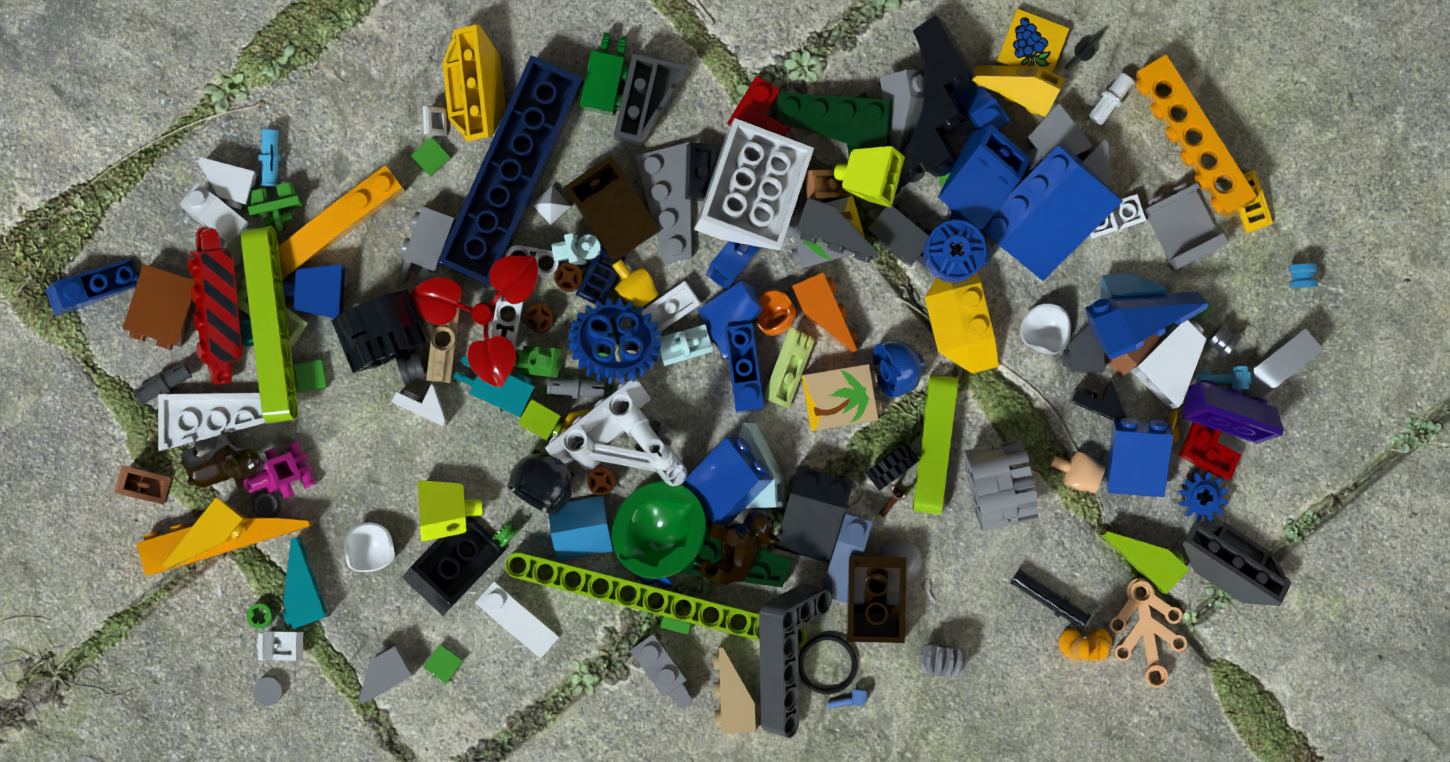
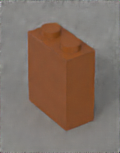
[122,264,196,350]

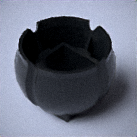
[506,449,575,516]

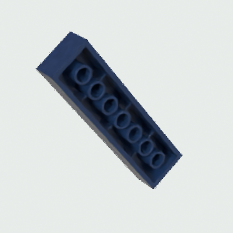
[438,55,584,287]

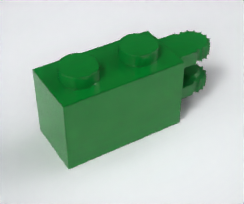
[579,32,629,116]

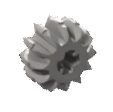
[918,643,967,678]

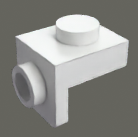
[257,631,303,661]

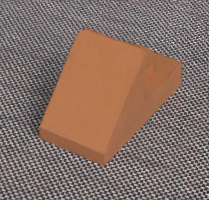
[805,170,854,202]

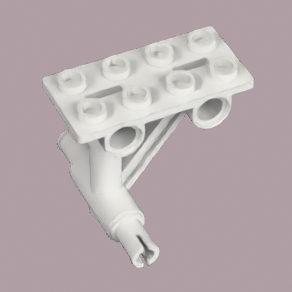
[545,378,688,486]

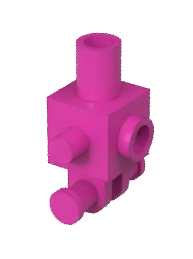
[244,442,317,499]

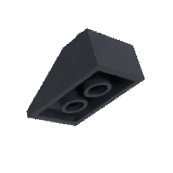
[775,466,853,563]
[402,516,506,616]

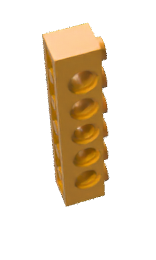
[1134,55,1257,219]

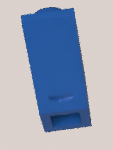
[45,259,139,317]
[724,324,764,413]

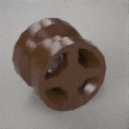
[554,263,583,292]
[525,304,555,333]
[587,467,616,495]

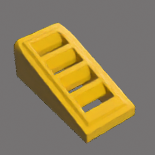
[1226,170,1273,234]

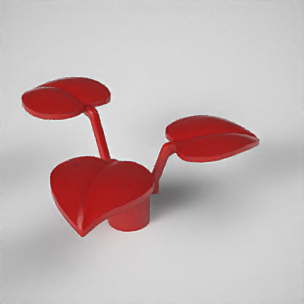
[410,256,538,388]

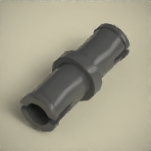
[133,361,192,405]

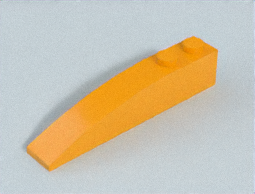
[278,165,406,281]
[136,518,313,576]

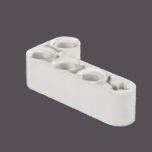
[490,245,560,349]

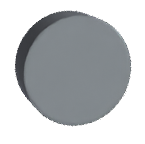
[253,677,283,706]

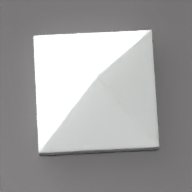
[422,106,447,136]
[532,185,572,225]

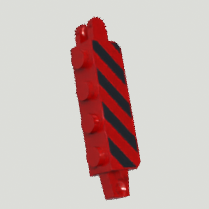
[188,226,242,385]

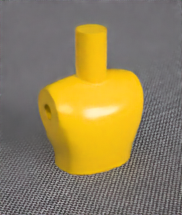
[612,259,659,310]

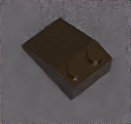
[846,556,906,643]

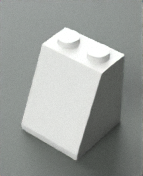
[1131,320,1206,410]

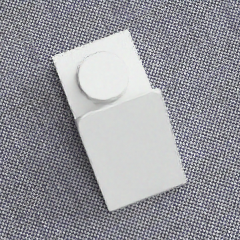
[391,384,448,427]

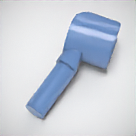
[828,689,868,708]

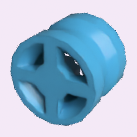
[1288,263,1318,289]

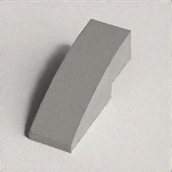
[1241,328,1323,398]

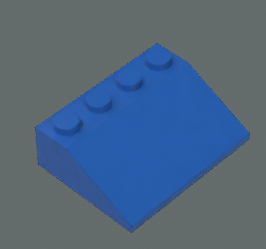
[983,142,1123,281]

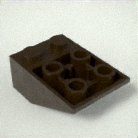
[564,155,661,262]

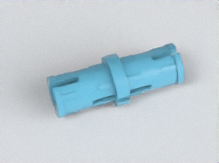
[258,129,281,187]

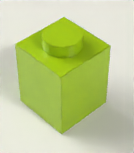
[517,399,564,441]

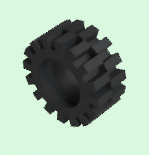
[866,442,920,491]

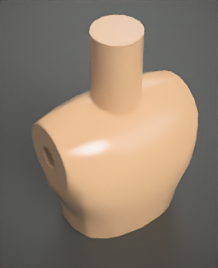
[1050,452,1106,493]

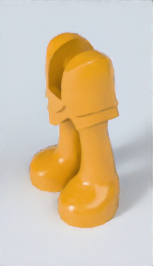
[1058,628,1112,662]

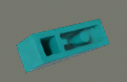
[282,537,329,629]

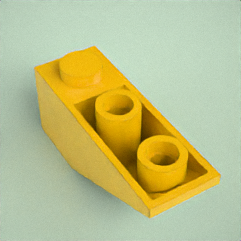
[972,65,1065,117]

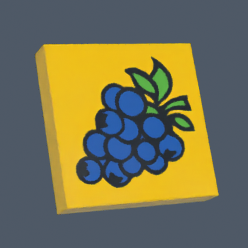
[996,9,1070,73]

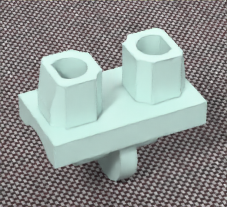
[551,233,601,266]
[660,324,713,366]

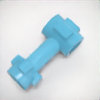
[1196,366,1251,391]

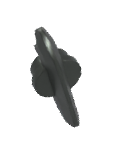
[1065,31,1104,71]

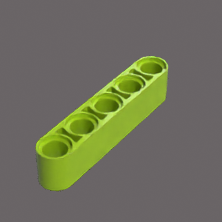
[912,374,958,515]

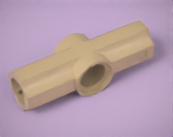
[426,299,461,383]

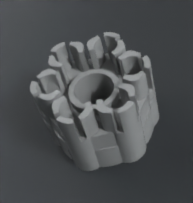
[964,439,1039,531]

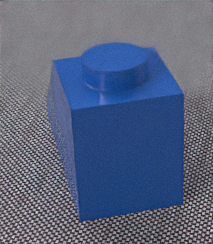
[954,81,1010,131]

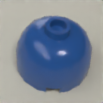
[873,340,924,398]

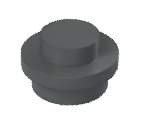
[253,491,282,518]

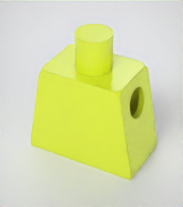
[834,146,905,207]
[417,480,483,541]

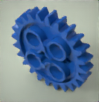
[569,298,662,384]

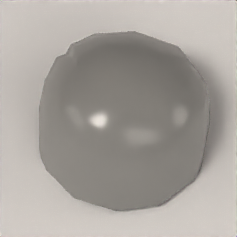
[879,539,923,582]

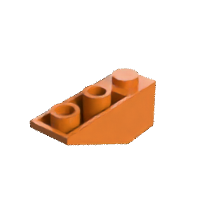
[792,273,860,353]

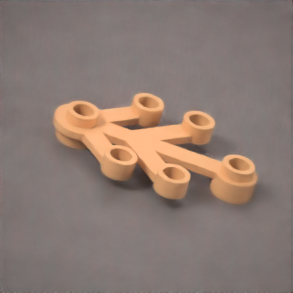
[1108,578,1187,688]

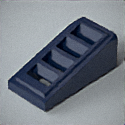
[575,246,626,305]

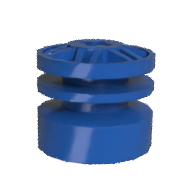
[923,220,987,284]

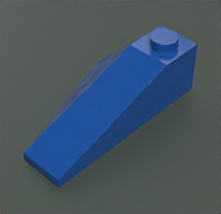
[1085,291,1209,360]

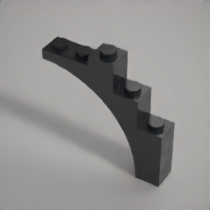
[895,15,976,196]

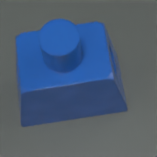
[705,241,760,291]
[283,265,345,319]

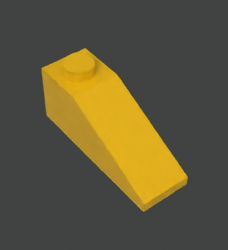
[162,497,248,569]

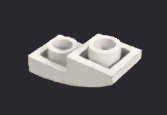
[1090,194,1147,239]

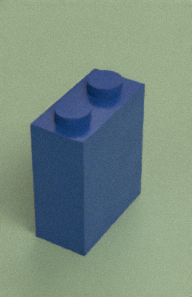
[1105,417,1173,497]
[682,437,773,526]

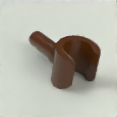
[879,479,911,517]

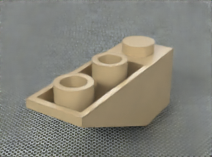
[713,646,756,734]

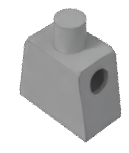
[1026,104,1093,171]

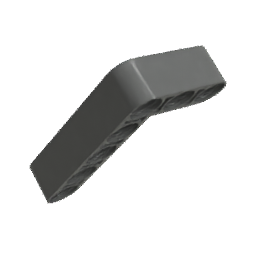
[759,583,832,738]

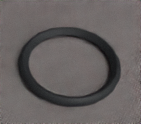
[798,634,857,694]

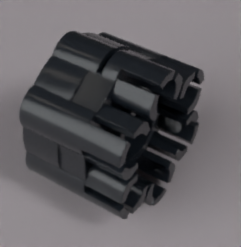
[331,290,429,374]

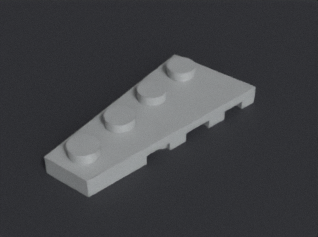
[635,142,692,265]

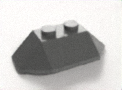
[1183,521,1291,606]

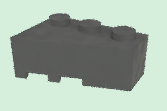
[613,53,688,146]

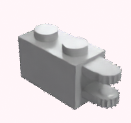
[398,206,456,287]
[630,633,692,709]

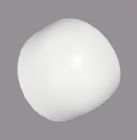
[1020,304,1071,355]
[344,522,395,572]

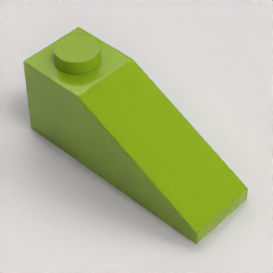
[1100,531,1190,594]

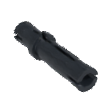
[1010,568,1091,630]

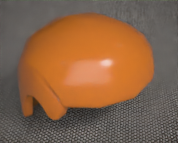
[755,289,796,336]

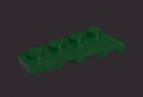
[777,92,891,149]
[678,527,793,588]

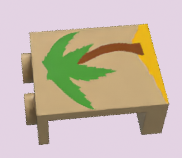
[801,364,882,432]

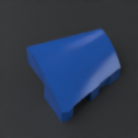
[698,281,763,359]

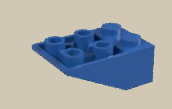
[938,124,1031,231]

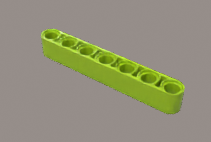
[241,225,298,424]

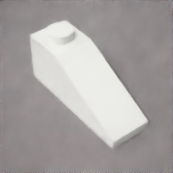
[475,581,560,659]

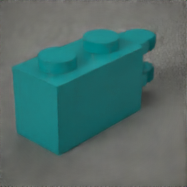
[453,356,536,418]

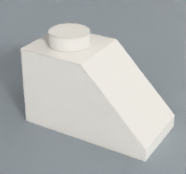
[198,157,259,210]
[179,183,249,246]

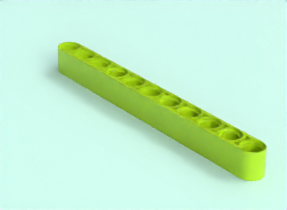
[505,552,807,648]

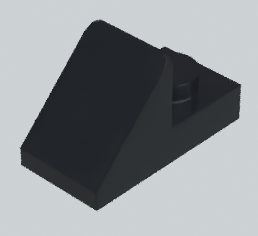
[1068,381,1126,421]

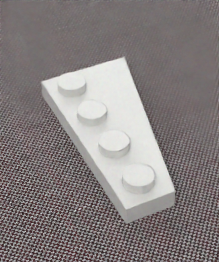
[158,393,266,451]

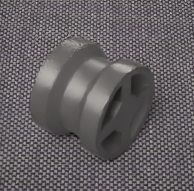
[1206,323,1241,359]
[396,351,427,385]

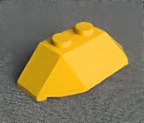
[442,24,506,142]
[924,272,999,374]

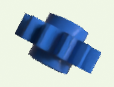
[1177,473,1229,522]

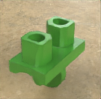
[248,182,303,232]
[514,346,562,378]

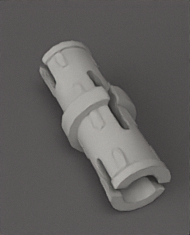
[547,376,605,399]

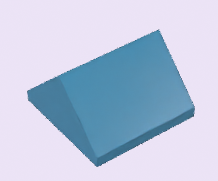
[548,496,613,561]

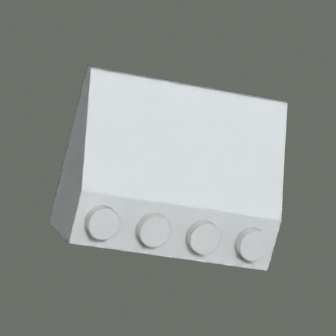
[694,118,814,251]

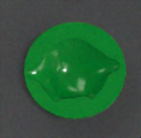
[612,481,707,579]

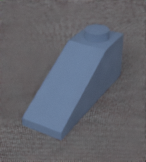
[822,514,873,603]

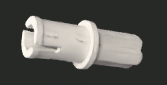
[1089,72,1134,125]

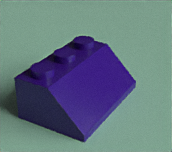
[1181,380,1284,444]

